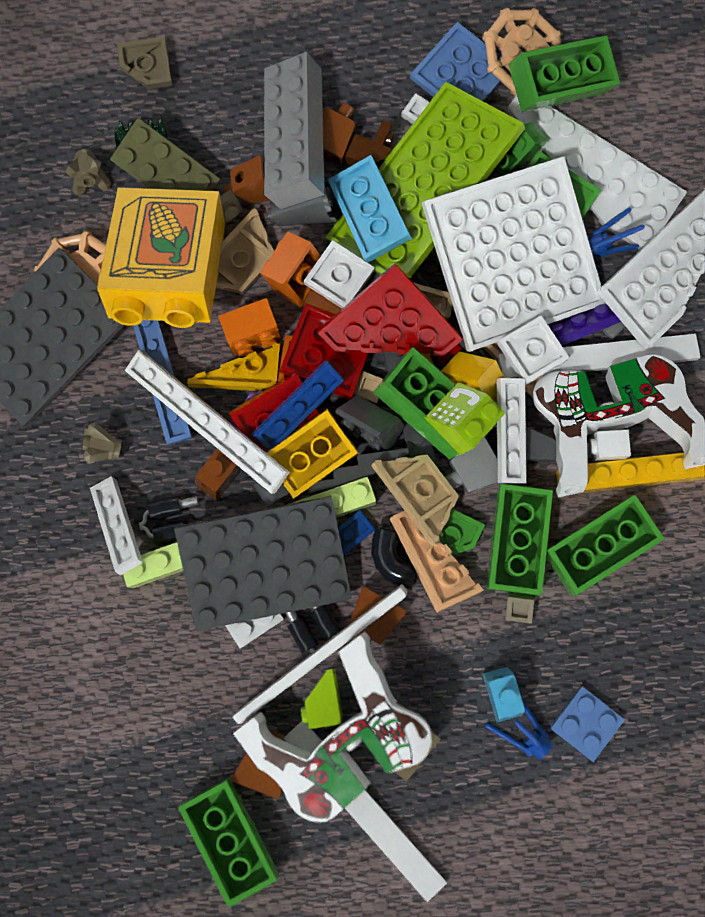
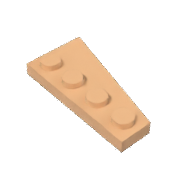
[390,511,484,613]

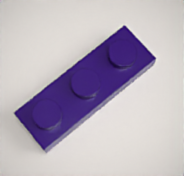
[549,304,621,346]

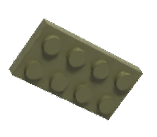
[110,118,221,191]

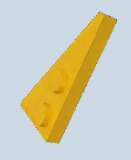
[187,343,280,391]

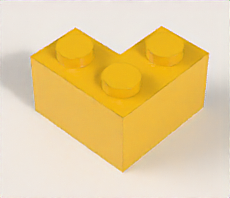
[441,351,504,404]

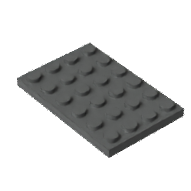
[0,247,124,427]
[174,496,352,632]

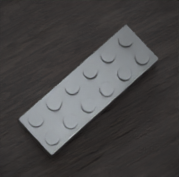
[264,52,324,209]

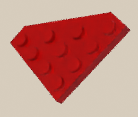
[318,263,463,356]

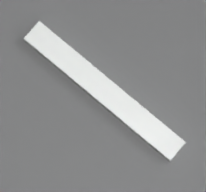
[497,334,701,378]
[125,350,290,494]
[233,584,408,724]
[283,721,447,902]

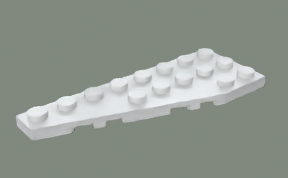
[507,95,687,250]
[596,189,705,349]

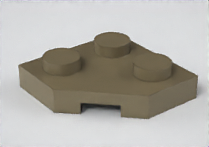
[117,36,173,89]

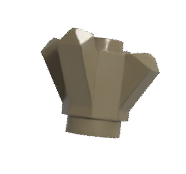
[65,149,111,196]
[82,422,122,464]

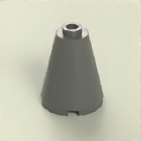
[268,173,339,226]

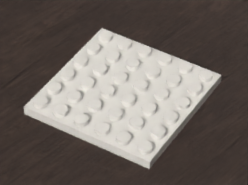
[421,156,606,352]

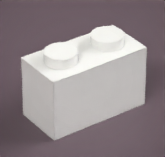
[587,430,631,463]

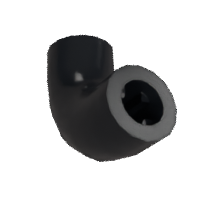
[371,526,417,590]

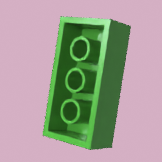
[508,35,620,112]
[373,347,459,460]
[486,484,553,596]
[546,495,665,596]
[178,777,279,908]

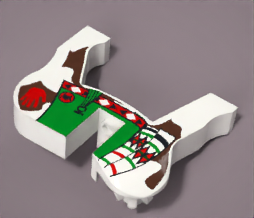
[533,355,705,497]
[233,632,432,822]

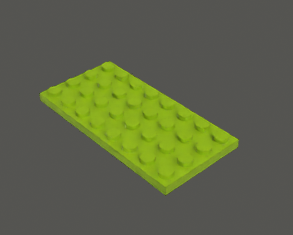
[325,82,525,278]

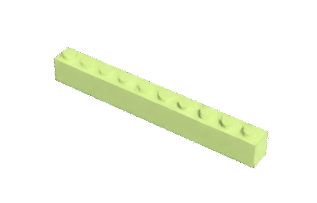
[123,477,376,588]

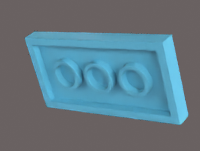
[328,155,412,263]

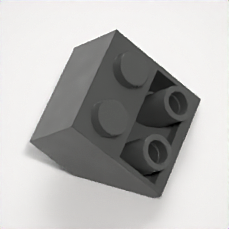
[335,395,404,451]

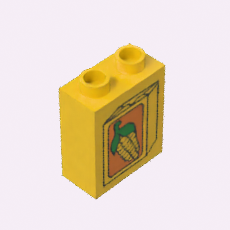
[97,188,225,328]

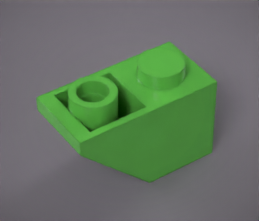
[495,122,549,176]

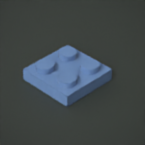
[550,686,625,762]

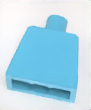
[482,667,525,723]

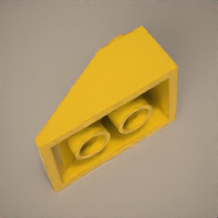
[267,408,358,499]

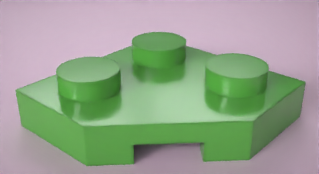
[439,509,485,556]

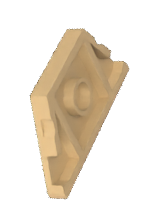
[216,208,274,295]
[371,455,459,546]

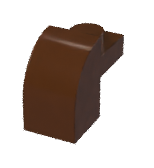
[345,120,395,168]

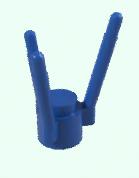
[588,208,645,257]
[485,698,553,760]

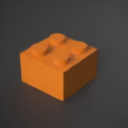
[260,232,321,308]
[218,298,281,357]

